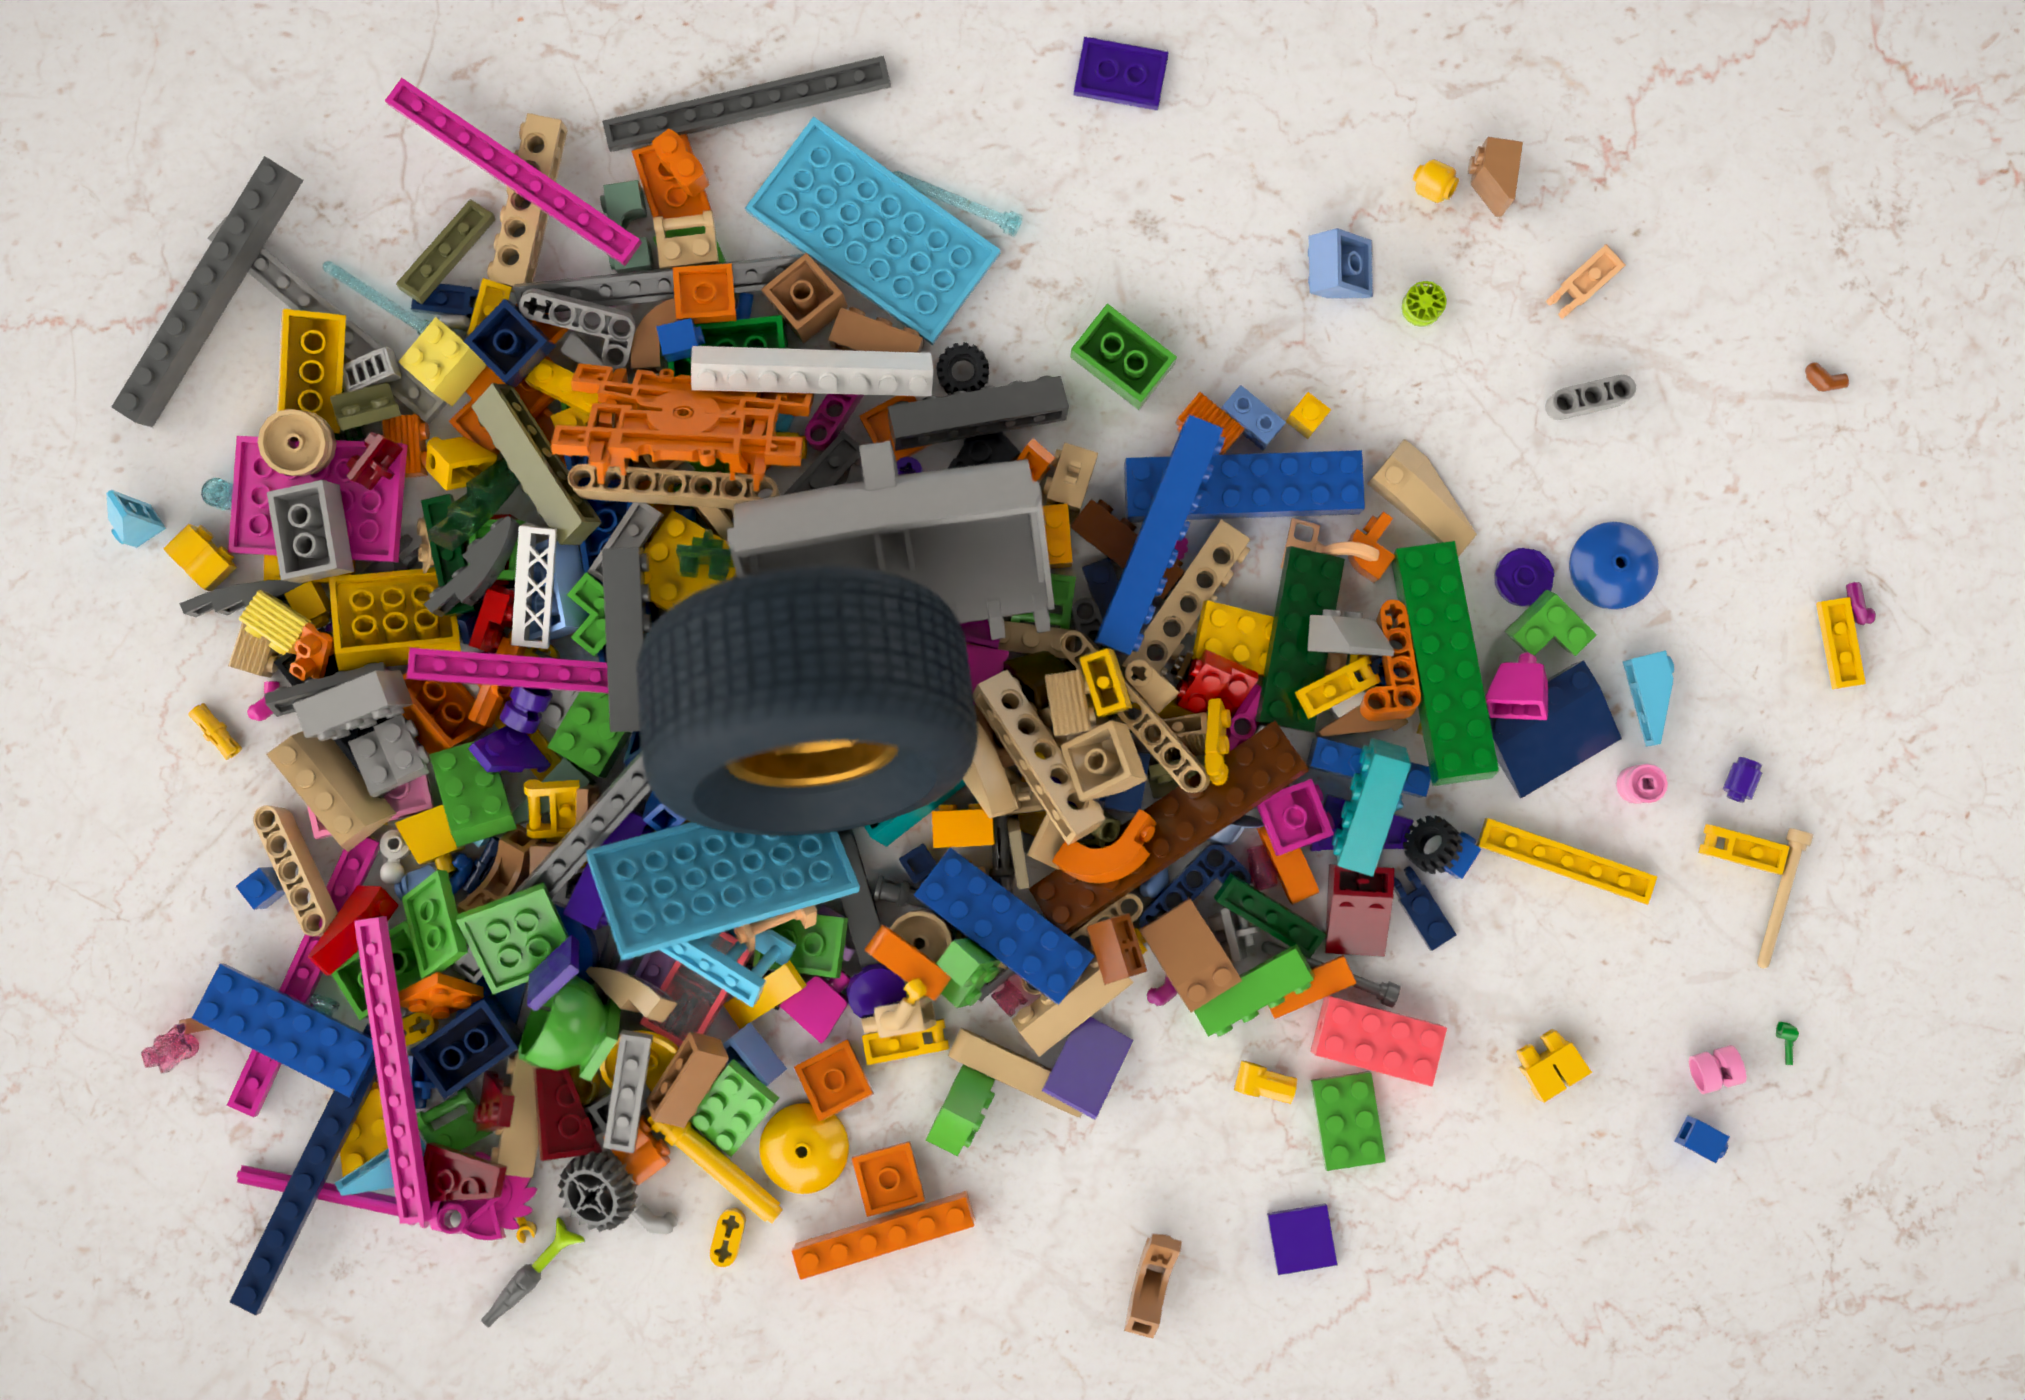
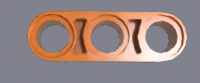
[1257,826,1319,905]
[864,924,952,1001]

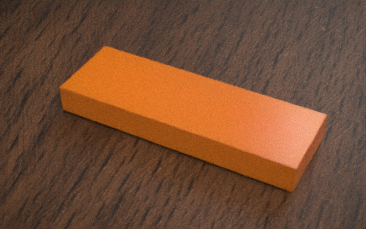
[1269,955,1357,1019]

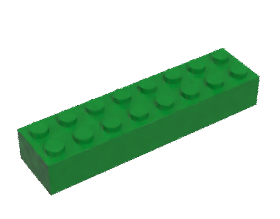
[1391,541,1499,786]

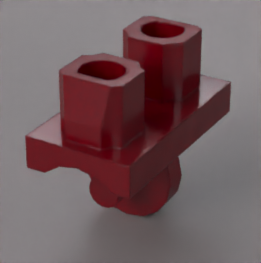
[346,432,403,490]

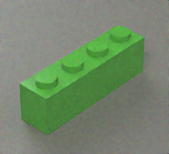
[1194,944,1315,1037]

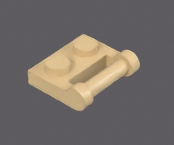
[653,210,719,269]

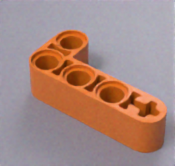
[1360,599,1421,722]

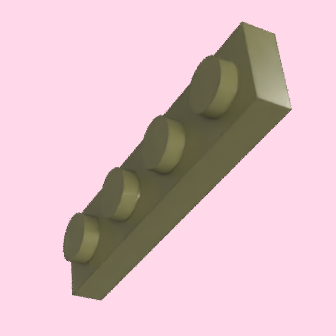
[396,199,496,304]

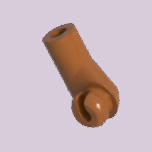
[1805,362,1849,392]

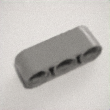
[1545,375,1636,420]

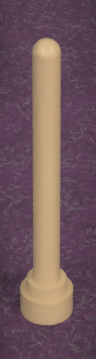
[1757,828,1813,968]

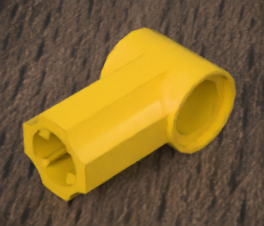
[1234,1060,1298,1104]

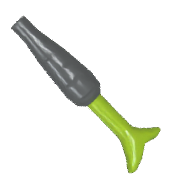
[481,1218,585,1327]

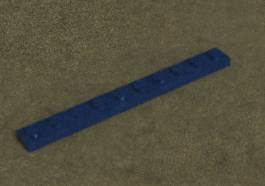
[229,1023,377,1316]

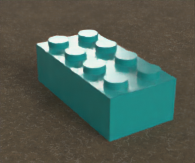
[1332,737,1411,876]

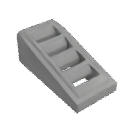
[561,332,614,374]
[342,346,402,392]

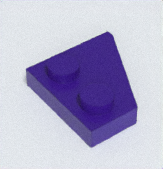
[468,725,551,773]

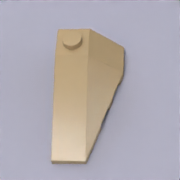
[1367,439,1477,557]

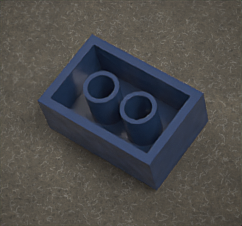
[410,994,522,1100]

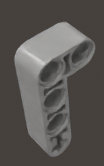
[519,288,635,370]

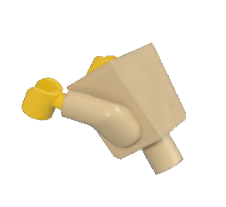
[862,978,937,1038]

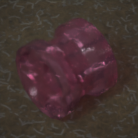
[991,979,1028,1017]

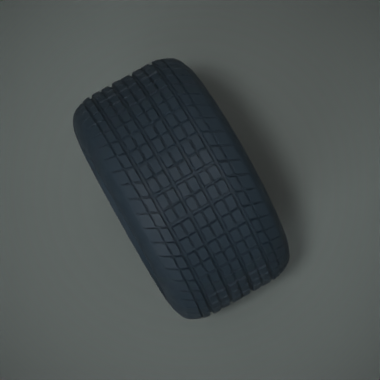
[637,566,978,835]

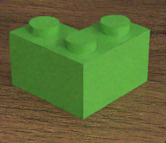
[1504,590,1597,656]
[936,938,1001,1008]
[926,1064,995,1157]

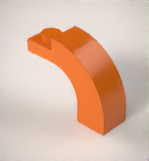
[1051,809,1157,883]

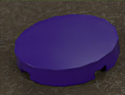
[1494,548,1554,607]
[846,963,906,1019]

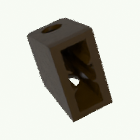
[1004,651,1078,711]

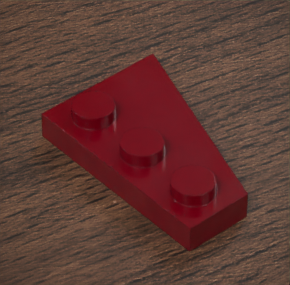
[533,1067,603,1161]
[473,1070,515,1132]
[423,1142,507,1202]

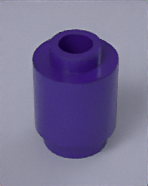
[1723,757,1762,803]

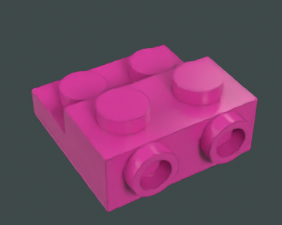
[1257,779,1335,856]

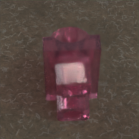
[141,1023,199,1074]

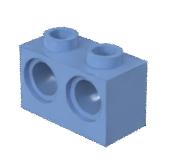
[1221,385,1286,451]

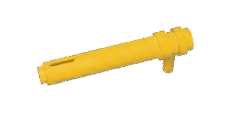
[647,1116,783,1223]

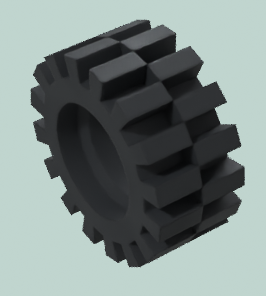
[936,342,989,395]
[1403,815,1463,874]

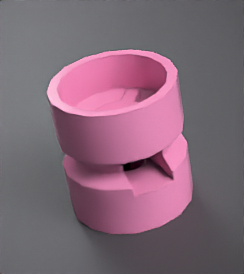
[1616,764,1668,804]
[1689,1045,1746,1094]

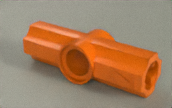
[468,636,527,728]

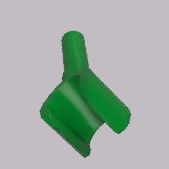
[1776,1022,1799,1065]

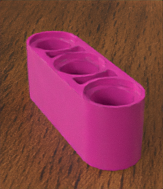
[805,394,864,451]

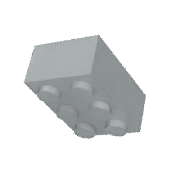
[267,480,354,583]
[293,671,413,741]

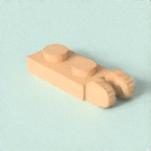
[1546,244,1626,319]

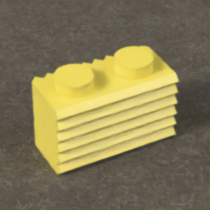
[239,590,317,655]

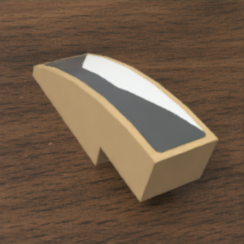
[586,967,678,1022]

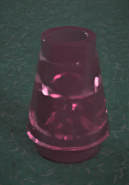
[1247,845,1279,890]

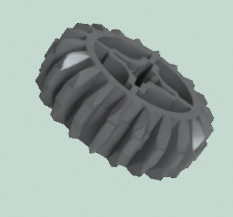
[557,1151,638,1232]

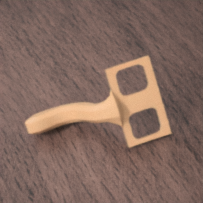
[1280,518,1380,569]

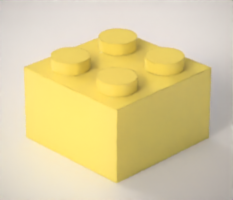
[398,317,487,407]

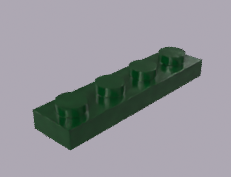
[421,494,477,617]
[1214,873,1327,958]

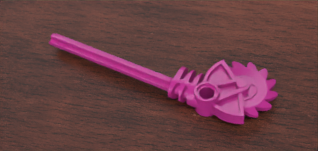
[236,1152,538,1240]

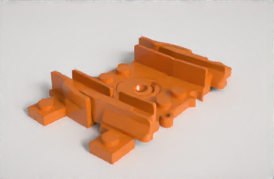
[551,363,814,492]

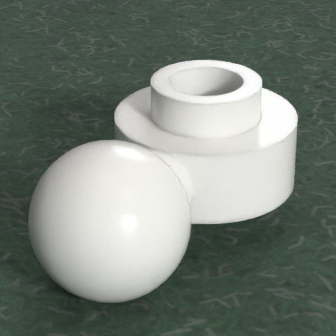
[380,830,411,885]

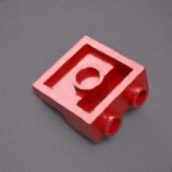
[469,586,515,654]
[1176,649,1258,718]

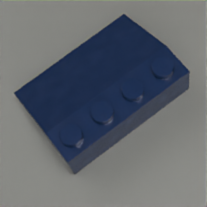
[1488,660,1622,799]

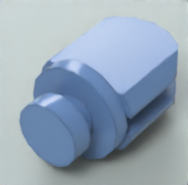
[394,865,436,901]

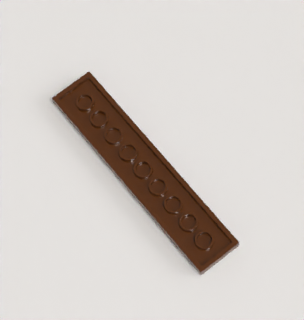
[1028,721,1310,935]

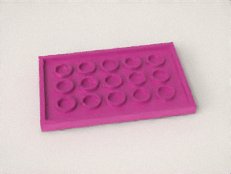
[228,436,407,563]

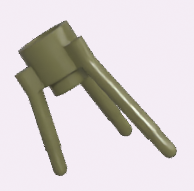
[1067,802,1121,847]

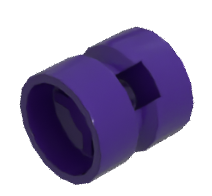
[500,687,553,734]

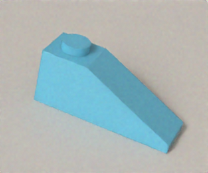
[106,490,166,548]
[1623,650,1674,747]
[335,1137,426,1196]

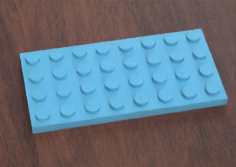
[745,116,1001,345]
[586,822,860,960]

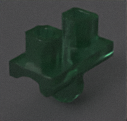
[676,530,734,581]

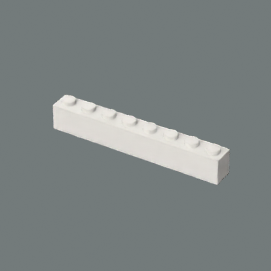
[691,346,933,396]

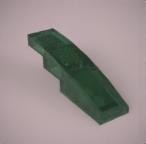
[428,457,520,552]

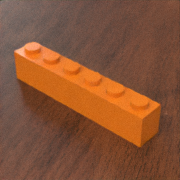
[791,1191,975,1280]

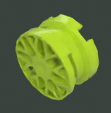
[1401,281,1447,327]

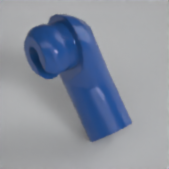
[736,292,754,320]
[449,853,474,896]

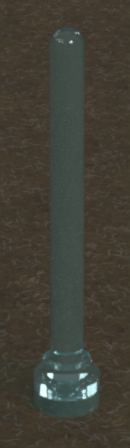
[892,171,1023,237]
[323,261,433,336]

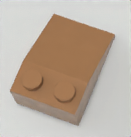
[1139,898,1242,1012]

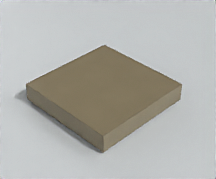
[1007,815,1030,889]

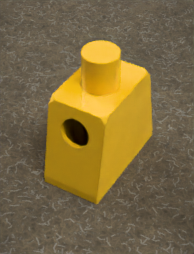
[425,437,497,491]
[395,804,465,874]

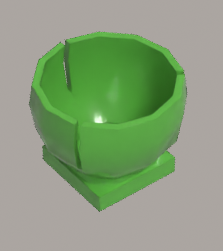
[519,975,621,1081]

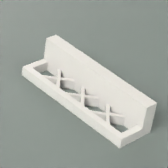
[511,523,557,649]

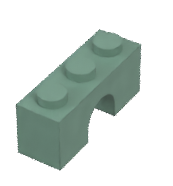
[600,180,655,273]

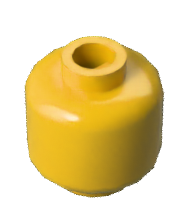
[1413,159,1459,203]

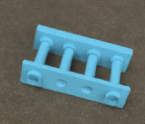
[660,923,796,1007]

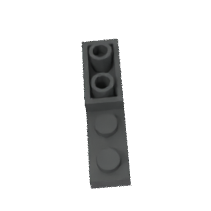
[424,516,520,617]

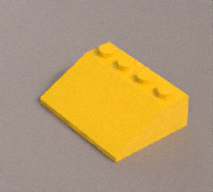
[329,567,461,671]

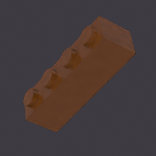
[1070,499,1185,600]

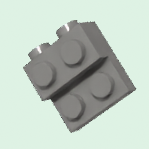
[348,714,430,798]

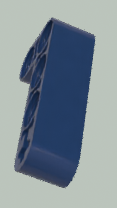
[1138,844,1251,928]

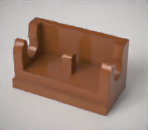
[1087,913,1148,985]

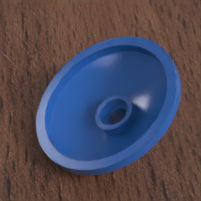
[1569,522,1658,609]

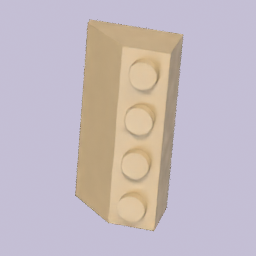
[266,731,397,852]

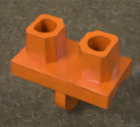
[289,622,335,680]

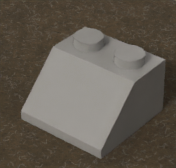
[1308,610,1394,656]

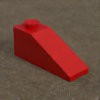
[308,885,399,976]

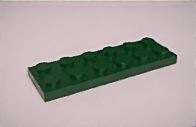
[1255,546,1345,733]

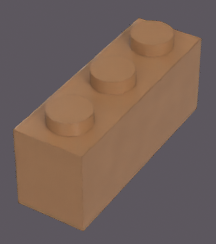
[828,307,924,353]
[646,1031,729,1128]

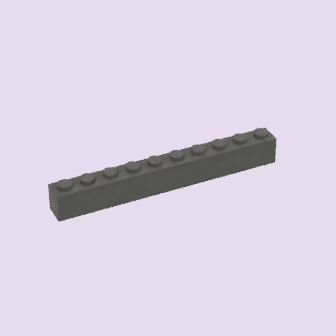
[111,156,304,428]

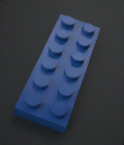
[914,847,1095,1005]
[192,963,374,1098]

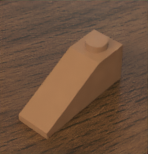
[1315,697,1409,738]

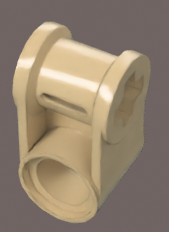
[1125,658,1180,714]

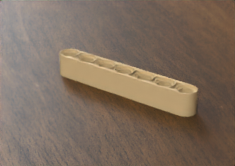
[568,464,780,509]
[1060,630,1210,793]

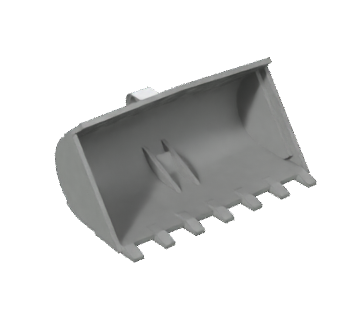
[727,441,1055,640]

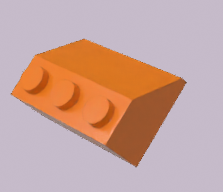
[402,673,489,754]

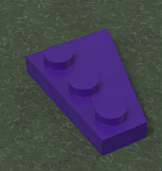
[1309,794,1414,851]

